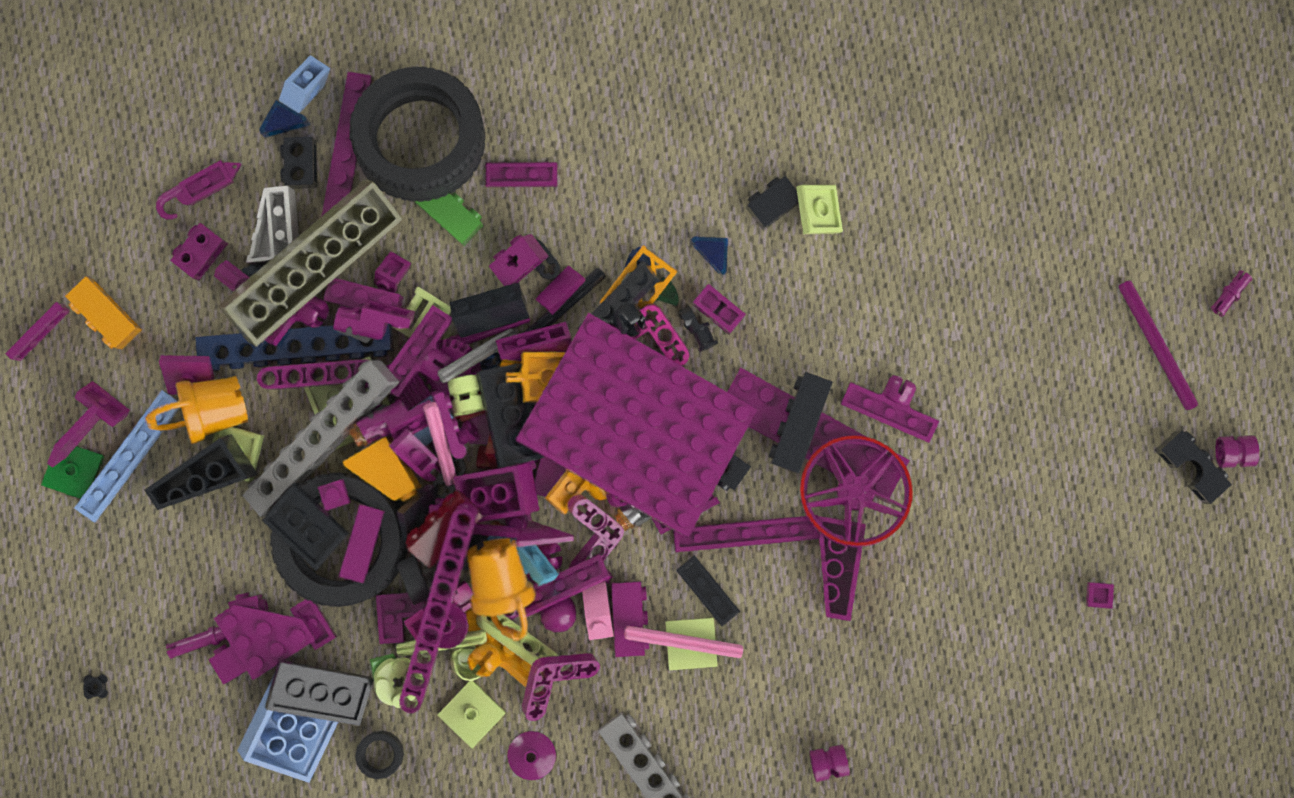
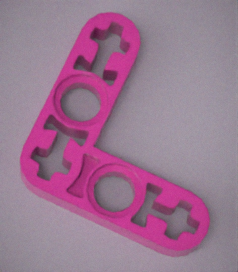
[614,304,689,366]

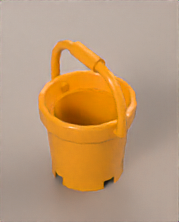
[145,376,248,444]
[466,538,535,641]

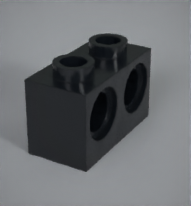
[280,137,318,189]

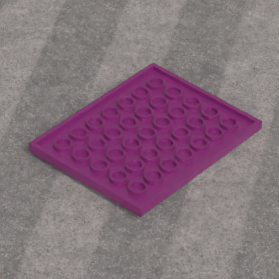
[515,313,757,537]

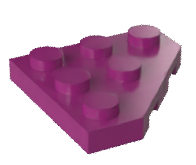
[214,604,317,680]

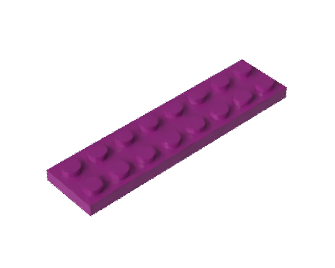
[727,368,910,503]

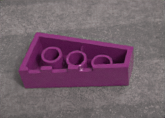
[817,516,866,621]

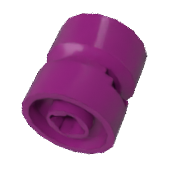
[1215,435,1259,468]
[809,744,850,782]

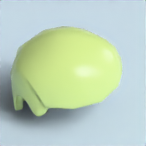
[450,645,481,681]

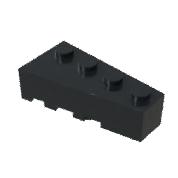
[144,434,258,510]

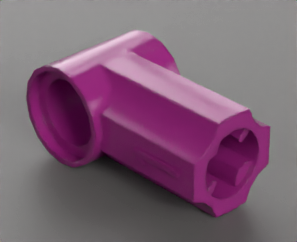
[214,260,250,292]

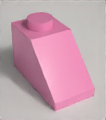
[582,581,613,640]

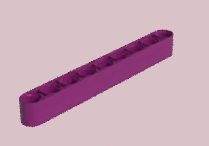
[399,503,478,713]

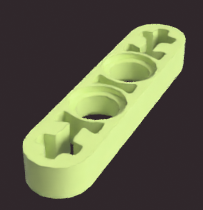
[476,614,558,665]

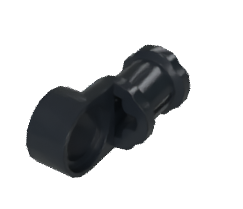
[678,306,719,353]

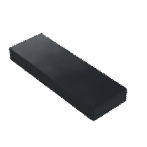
[676,555,740,627]

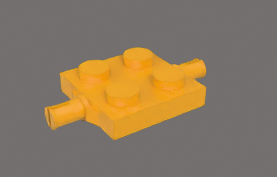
[505,352,566,402]

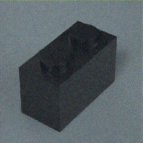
[746,176,799,231]

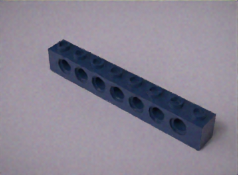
[195,323,394,371]

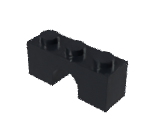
[1155,430,1232,504]

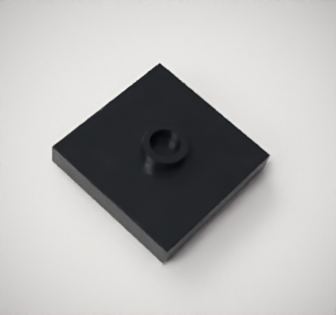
[397,484,436,551]

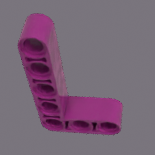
[257,359,382,412]

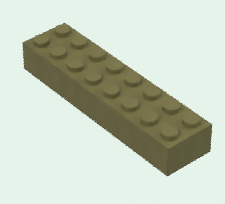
[217,181,403,346]

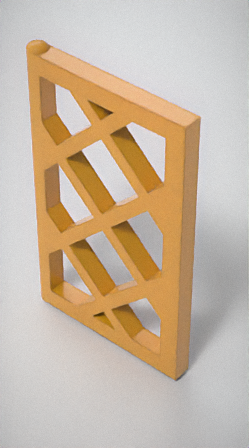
[600,245,677,326]

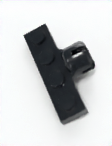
[577,262,659,337]

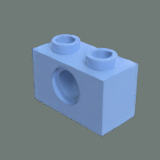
[279,55,331,113]

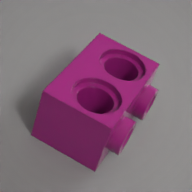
[692,283,746,335]

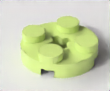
[374,657,423,708]

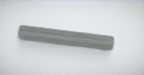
[438,328,517,383]

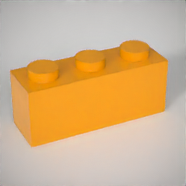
[65,276,142,350]

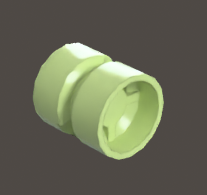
[447,375,484,416]

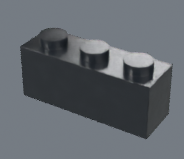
[450,282,530,338]

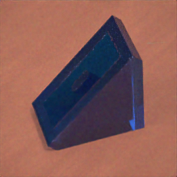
[259,100,311,138]
[690,237,728,278]

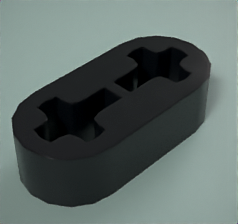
[535,239,560,280]
[432,457,466,499]

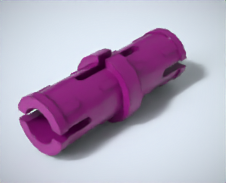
[1210,270,1252,317]

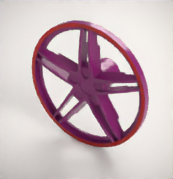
[800,436,913,547]

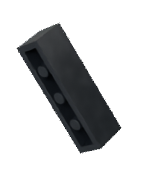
[768,371,833,474]

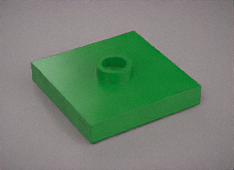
[41,440,105,499]

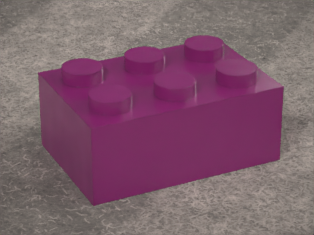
[454,462,540,522]

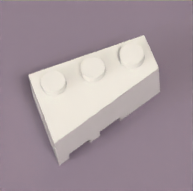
[246,186,299,265]

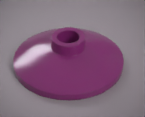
[422,603,468,649]
[507,731,556,780]

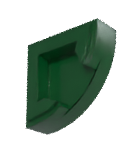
[656,276,679,307]

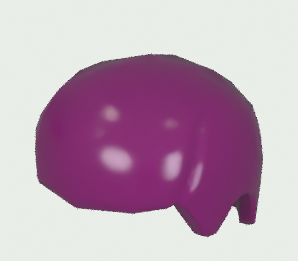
[540,597,577,633]

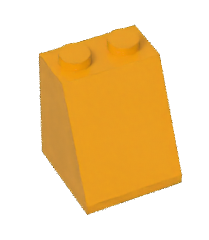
[343,437,422,502]

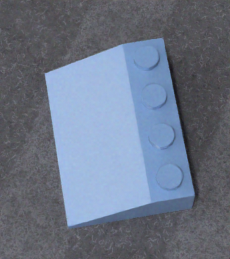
[237,673,338,783]

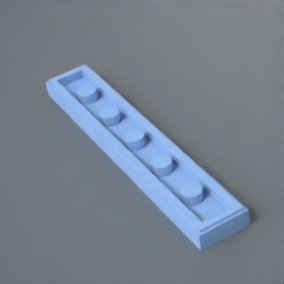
[74,390,181,522]

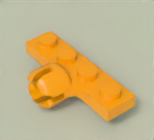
[545,470,607,514]
[464,608,532,687]

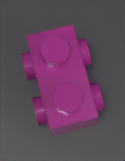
[170,223,229,281]

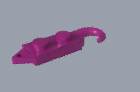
[156,160,242,220]

